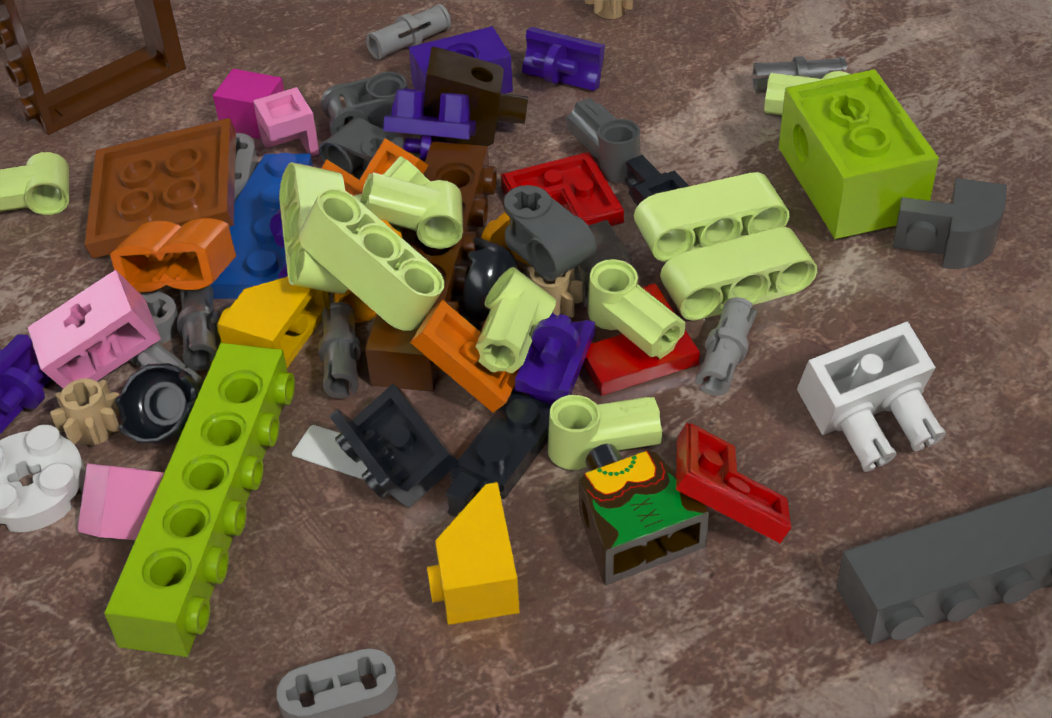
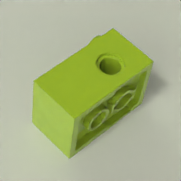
[779,69,939,239]

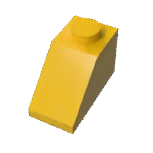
[217,276,330,368]
[427,482,520,625]

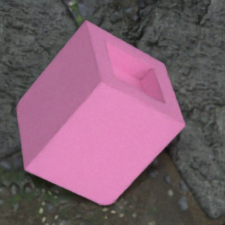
[253,87,320,157]
[78,463,164,540]

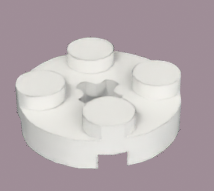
[0,425,86,532]

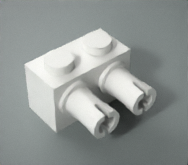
[797,321,946,472]

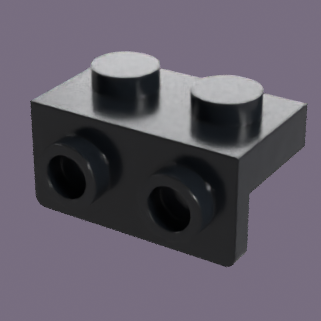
[329,383,460,508]

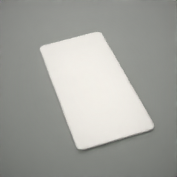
[292,425,367,479]

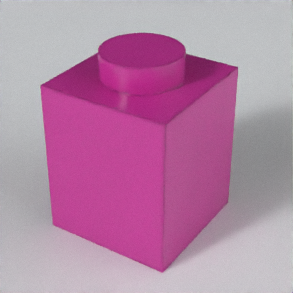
[213,69,284,139]

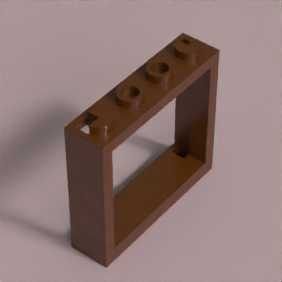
[0,0,186,135]

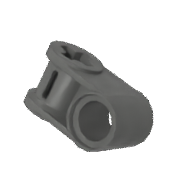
[321,72,408,135]
[319,118,404,180]
[504,185,597,281]

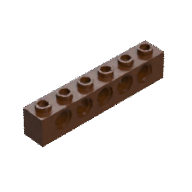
[365,142,497,392]

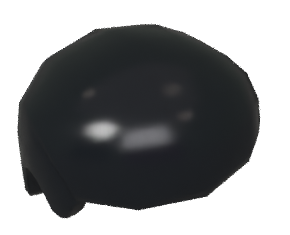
[462,237,518,321]
[115,363,199,446]

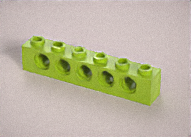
[104,343,295,657]

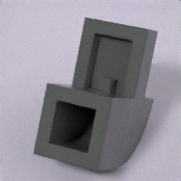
[893,178,1007,269]

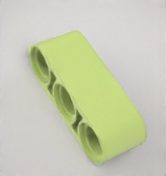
[279,162,348,294]
[634,172,790,262]
[299,188,444,331]
[660,227,817,321]

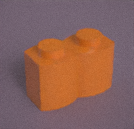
[110,218,236,292]

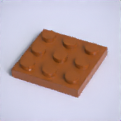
[85,118,236,258]

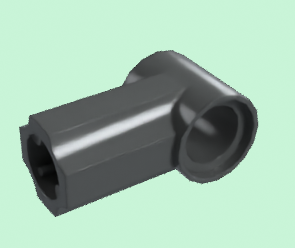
[566,98,641,182]

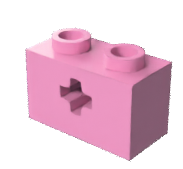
[27,270,161,389]

